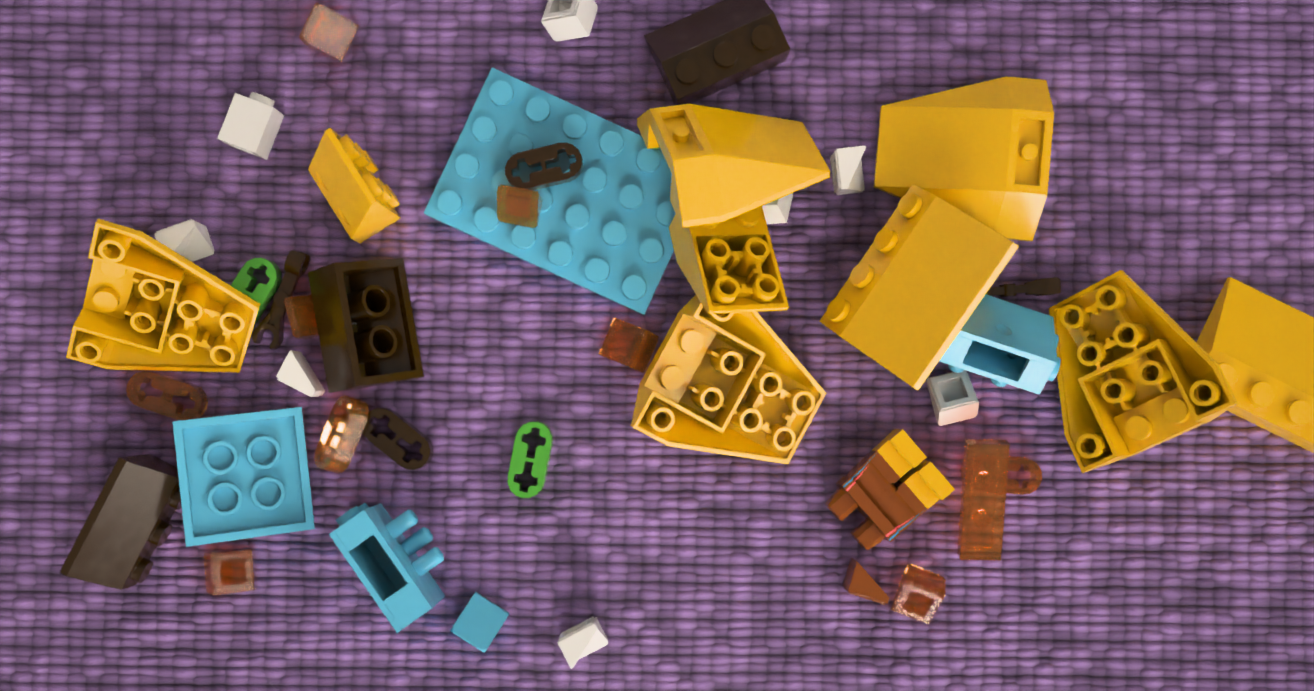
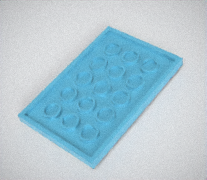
[424,68,676,315]

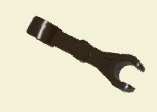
[252,250,311,350]
[986,277,1061,297]

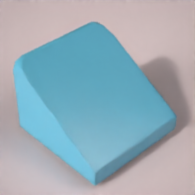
[450,592,510,653]

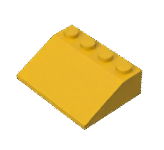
[819,184,1019,390]
[1196,277,1314,453]

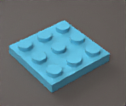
[172,407,315,547]

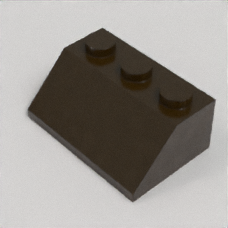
[644,0,790,105]
[308,258,424,393]
[59,454,182,590]

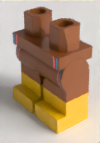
[825,429,955,550]

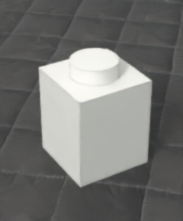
[217,92,284,160]

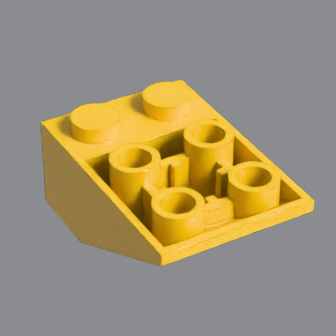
[308,128,400,244]
[669,206,789,314]

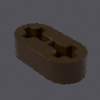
[505,143,583,192]
[362,408,433,470]

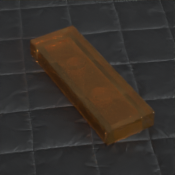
[957,439,1010,560]

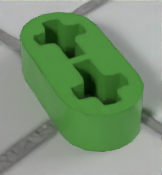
[231,258,282,325]
[508,421,553,498]

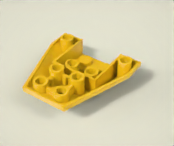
[873,76,1054,241]
[637,104,830,228]
[66,218,260,373]
[1048,270,1238,473]
[631,295,826,464]

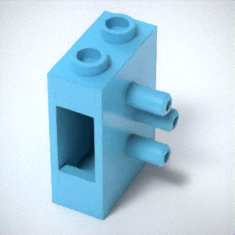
[939,294,1061,395]
[329,503,445,633]

